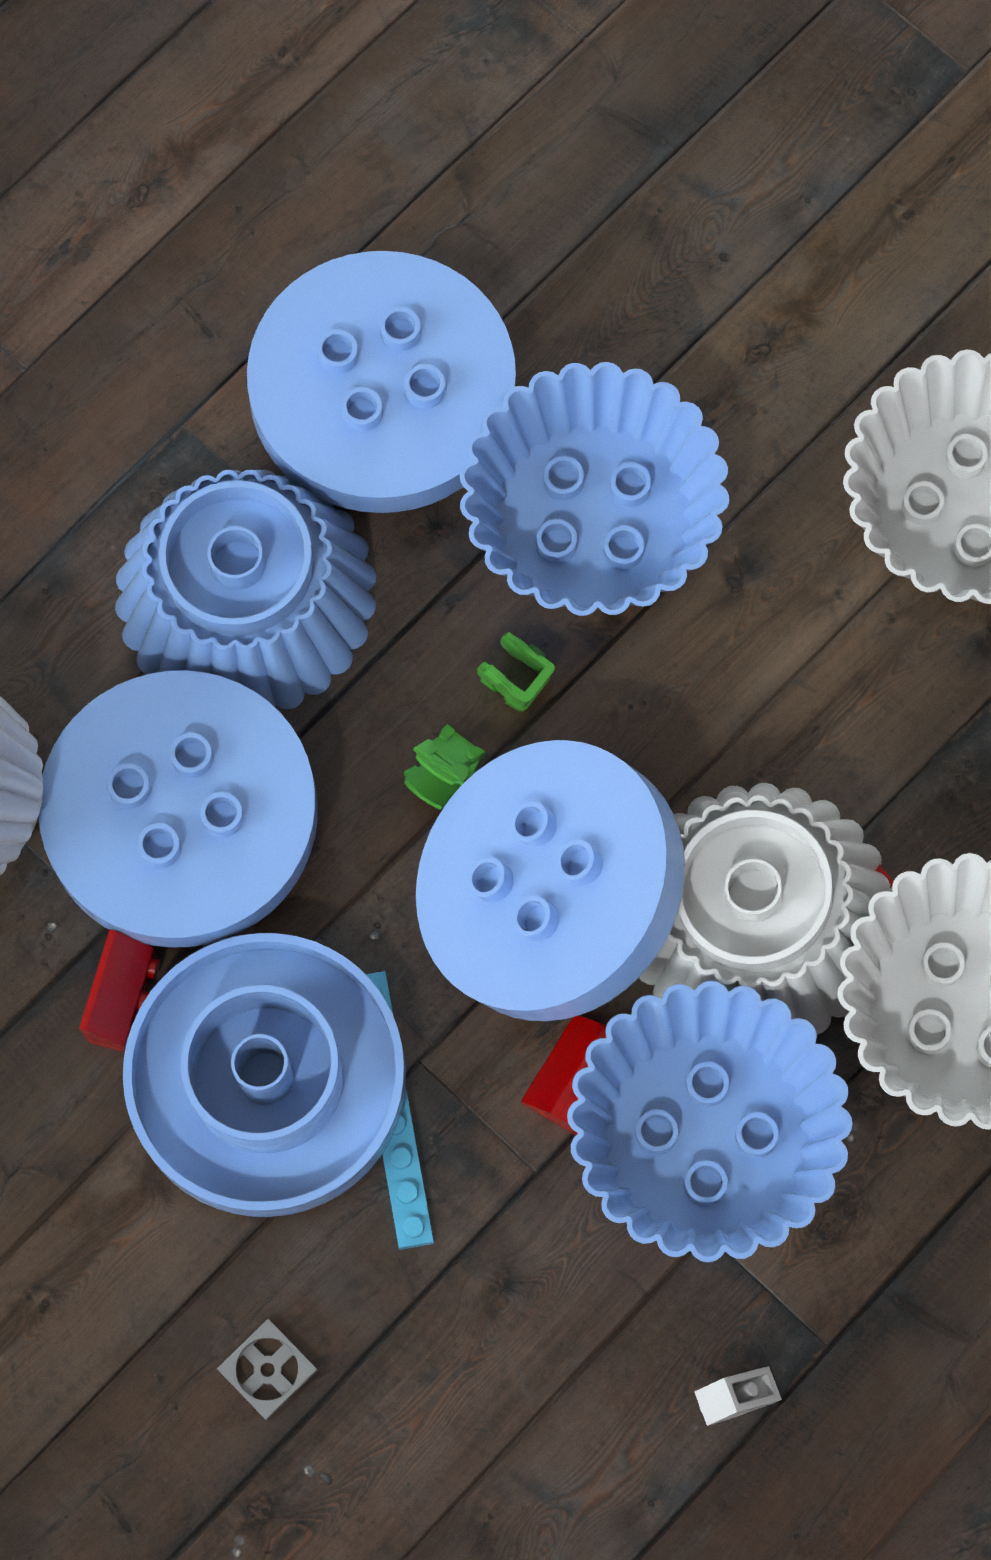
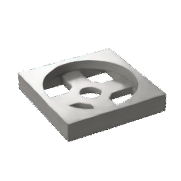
[217,1319,318,1421]

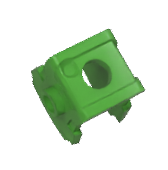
[477,632,555,712]
[404,724,486,810]

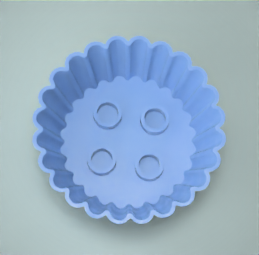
[459,362,729,616]
[115,469,376,710]
[567,981,853,1262]

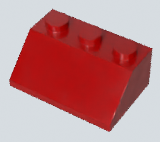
[79,929,160,1052]
[521,1016,607,1136]

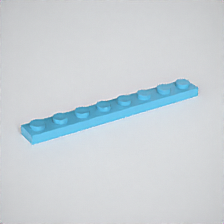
[366,971,434,1250]

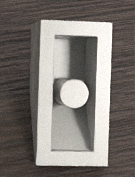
[695,1366,782,1426]

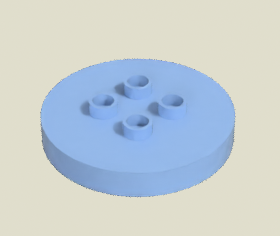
[247,251,516,513]
[38,670,318,947]
[416,740,685,1021]
[123,933,406,1217]

